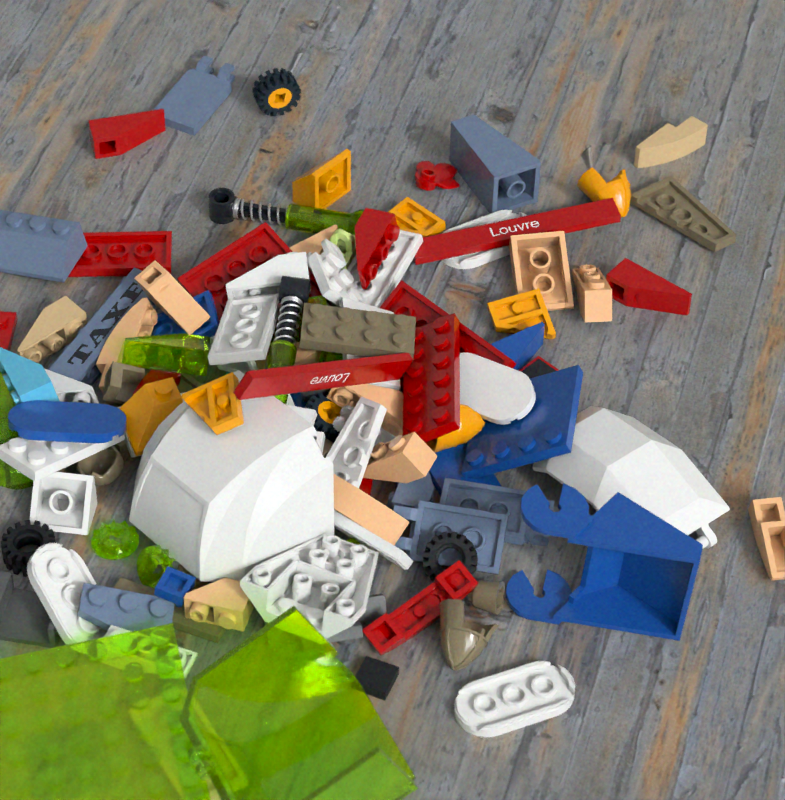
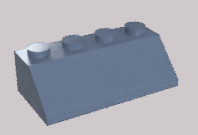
[0,210,88,283]

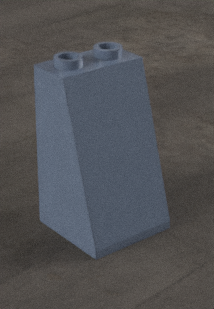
[449,115,541,214]

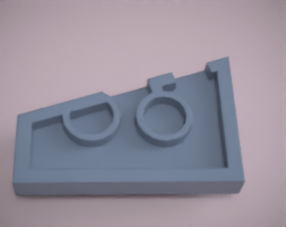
[77,583,175,643]

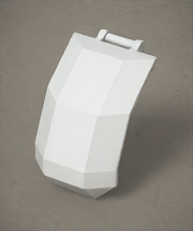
[533,406,730,549]

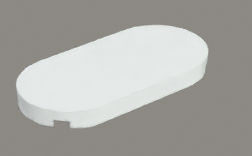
[441,210,528,269]
[460,353,536,425]
[27,543,107,656]
[454,661,575,737]

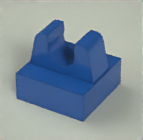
[154,566,196,608]

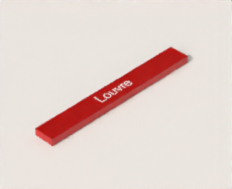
[413,198,621,265]
[233,353,414,400]

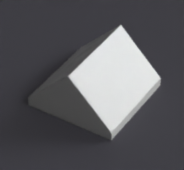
[30,472,97,535]

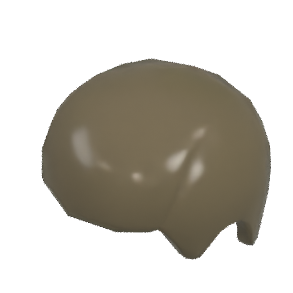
[76,446,124,486]

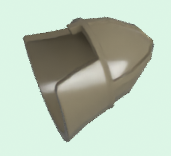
[439,599,499,671]

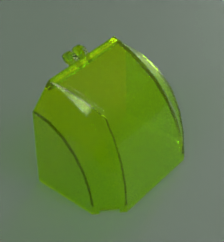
[179,606,418,800]

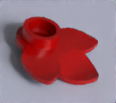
[414,161,460,191]

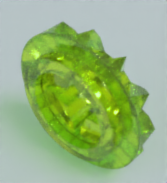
[91,519,139,560]
[137,545,175,589]

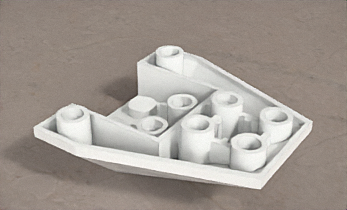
[240,533,379,642]

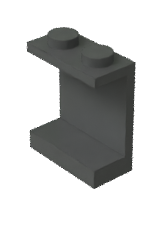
[0,571,60,649]

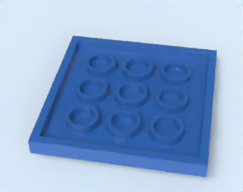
[461,365,583,479]

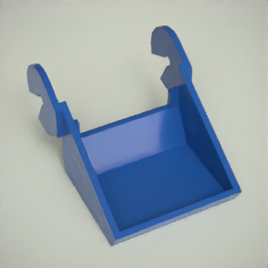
[506,483,703,641]

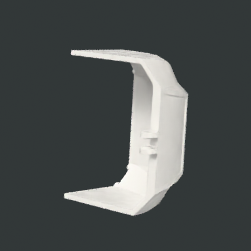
[129,370,334,582]

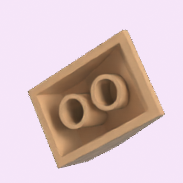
[509,231,574,311]

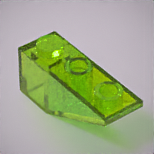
[122,333,210,376]

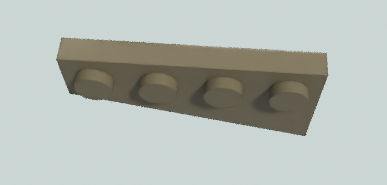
[630,176,736,252]

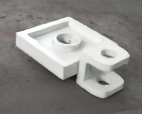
[306,238,362,307]

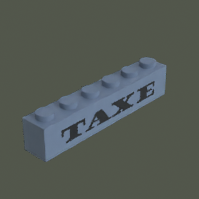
[48,268,157,386]

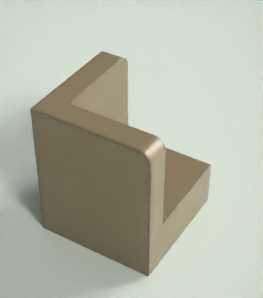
[102,361,145,404]

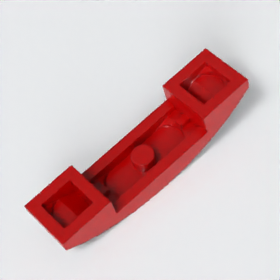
[362,560,478,656]

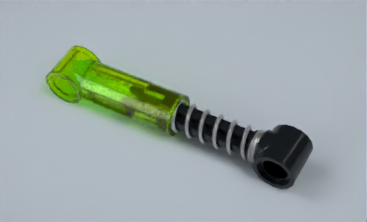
[208,188,365,235]
[265,275,311,405]

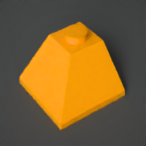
[292,149,351,213]
[119,377,183,456]

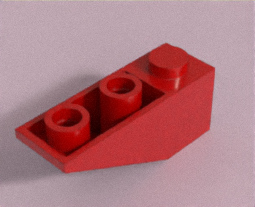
[88,109,166,159]
[355,208,400,290]
[606,258,692,316]

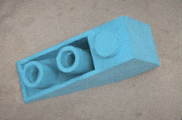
[0,347,59,405]

